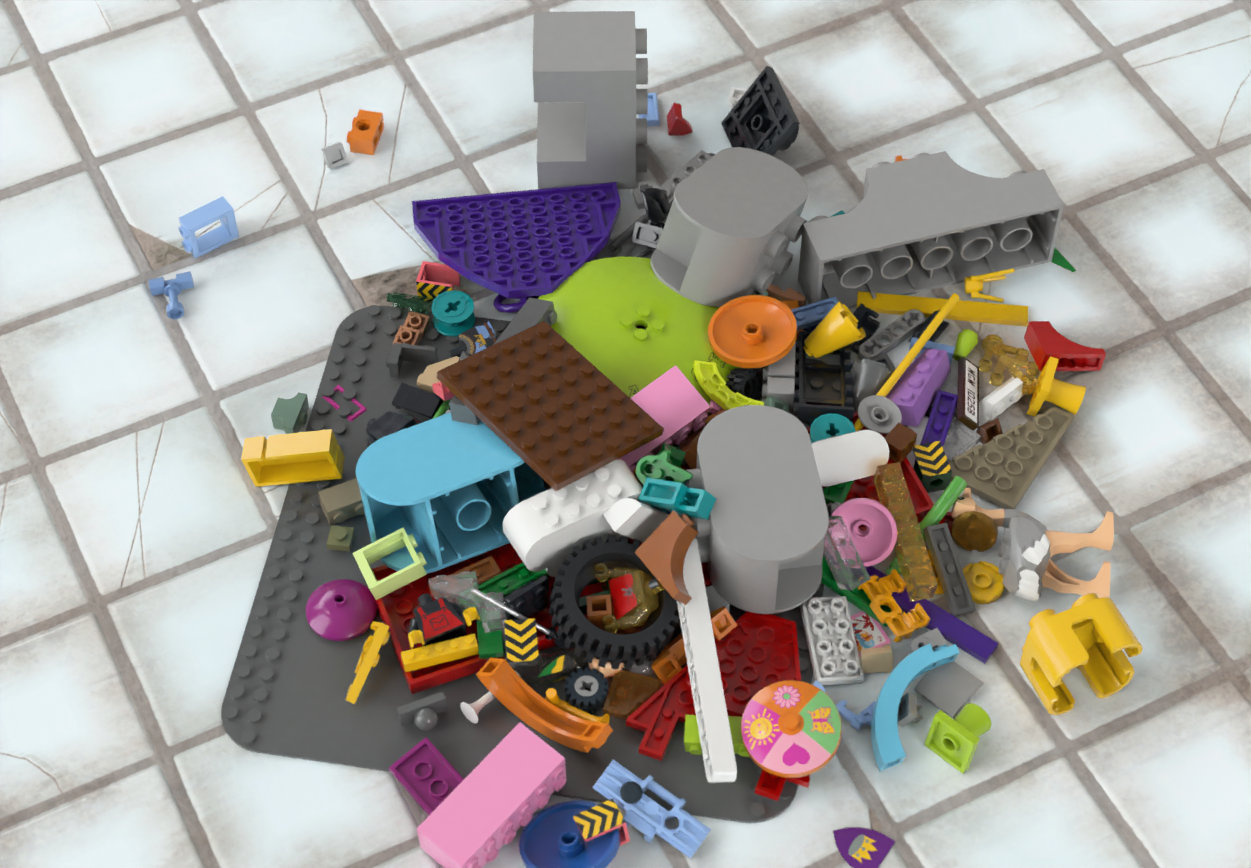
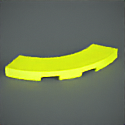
[693,360,764,411]

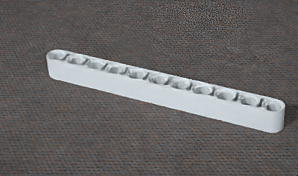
[677,537,737,783]

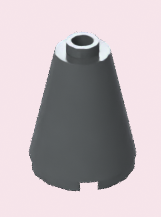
[851,359,894,412]

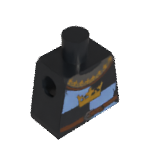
[449,320,498,358]

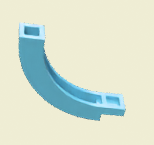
[871,644,960,771]

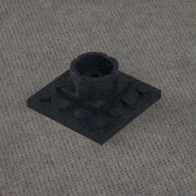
[721,66,800,156]

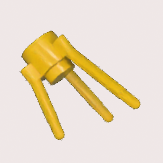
[964,268,1015,302]

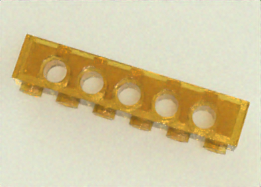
[873,462,938,602]

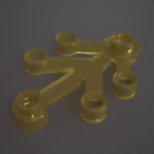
[978,334,1040,395]

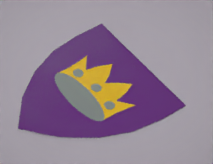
[833,827,896,868]

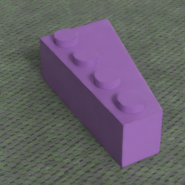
[886,349,951,427]

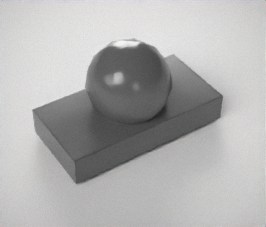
[397,692,447,731]

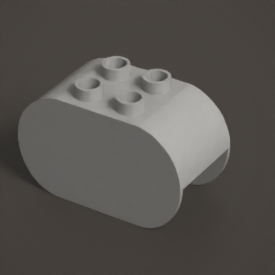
[651,147,808,307]
[686,405,829,614]

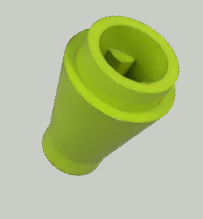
[953,329,978,361]

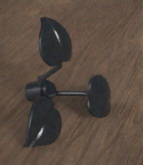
[640,188,669,228]

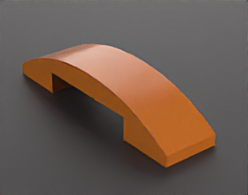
[651,606,737,685]

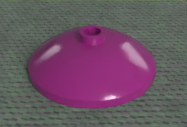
[306,579,377,641]

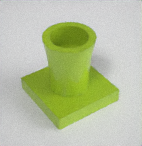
[924,703,991,774]

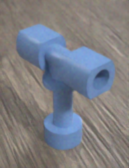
[149,271,194,319]

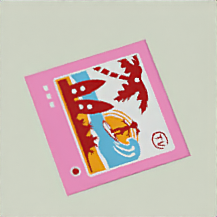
[850,611,892,657]

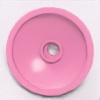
[826,498,897,567]

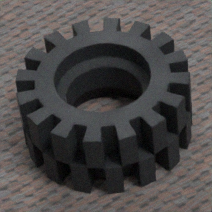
[726,368,762,400]

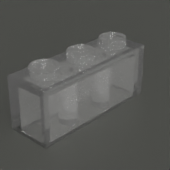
[823,515,870,590]

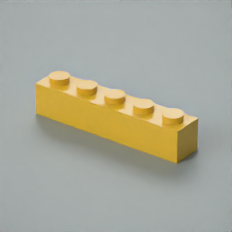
[401,634,479,672]

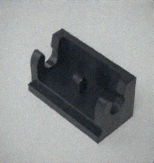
[850,303,880,354]
[392,383,443,419]

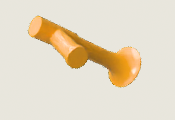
[545,688,610,724]

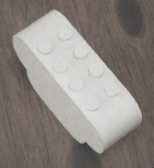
[503,460,651,577]

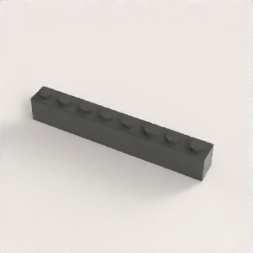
[449,298,557,425]

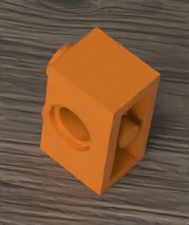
[347,109,384,155]

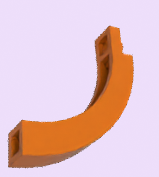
[476,658,613,753]

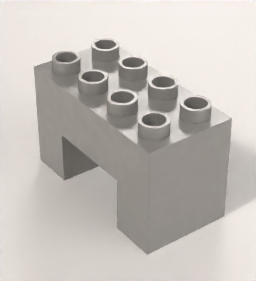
[533,11,648,189]

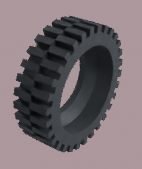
[549,535,680,669]

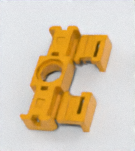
[858,569,930,643]

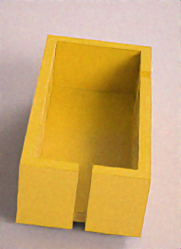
[241,429,345,487]

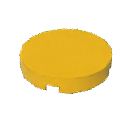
[962,561,1005,604]

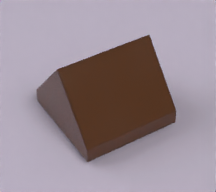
[975,418,1003,445]

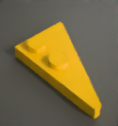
[345,621,390,704]

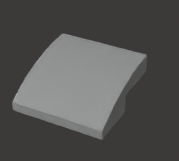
[914,661,984,719]

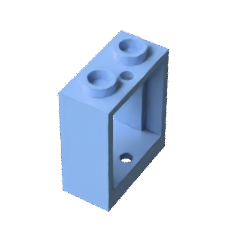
[179,196,239,259]

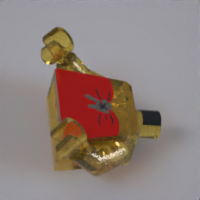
[595,563,665,633]

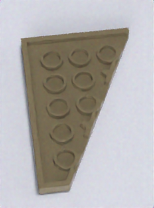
[949,407,1074,509]

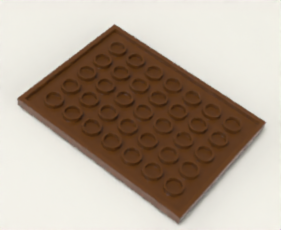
[437,321,664,491]

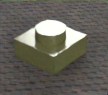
[327,525,355,552]

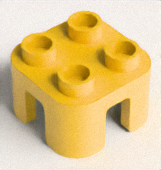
[1020,593,1142,715]

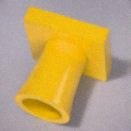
[1027,356,1086,417]

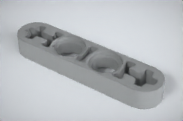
[858,309,924,361]

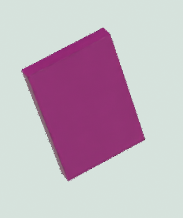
[388,737,464,816]

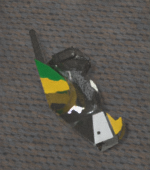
[523,647,587,685]

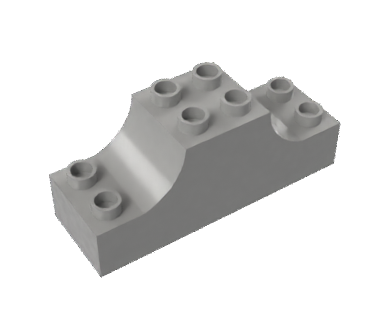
[798,151,1064,309]

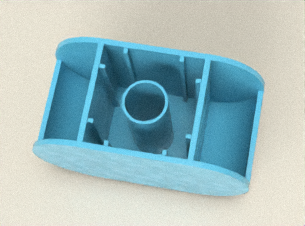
[356,412,546,573]

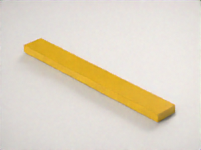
[856,291,1028,327]

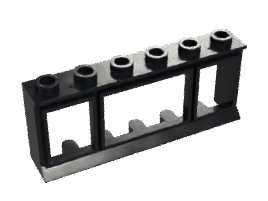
[793,331,854,424]

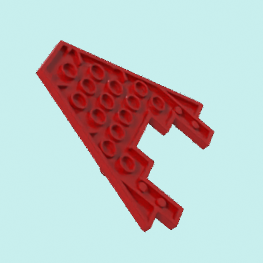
[626,611,810,801]

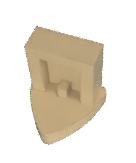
[861,644,893,673]

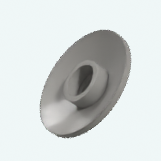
[858,395,902,434]

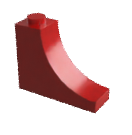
[1024,321,1106,371]

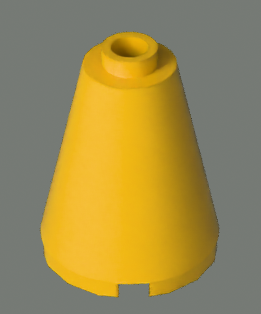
[803,301,866,358]

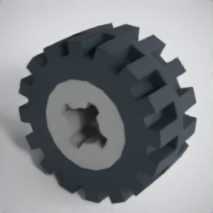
[565,667,608,714]

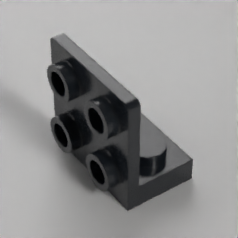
[494,575,549,621]

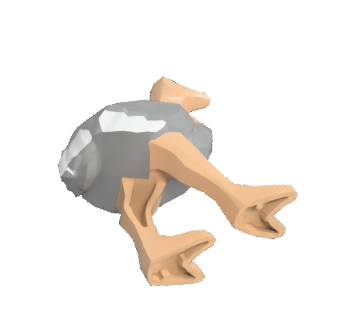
[951,488,1114,601]

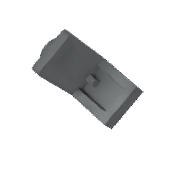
[386,343,438,378]

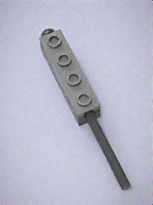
[609,150,716,251]

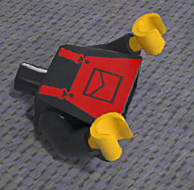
[407,593,480,648]

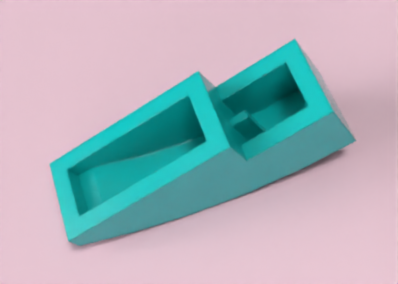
[638,478,716,520]

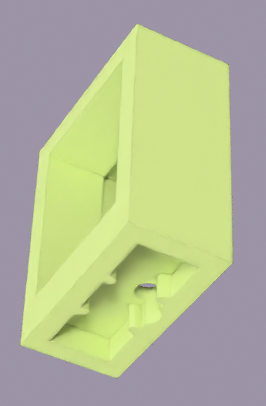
[353,527,427,600]

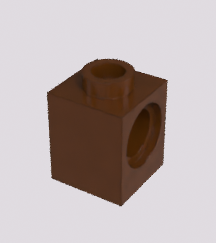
[885,422,917,464]

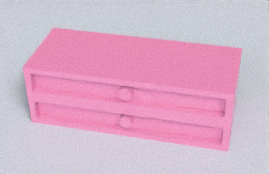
[616,365,710,474]
[417,722,566,868]

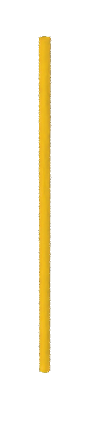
[853,293,960,432]

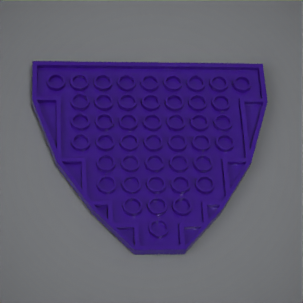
[412,182,621,299]

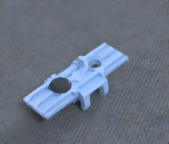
[592,760,711,859]

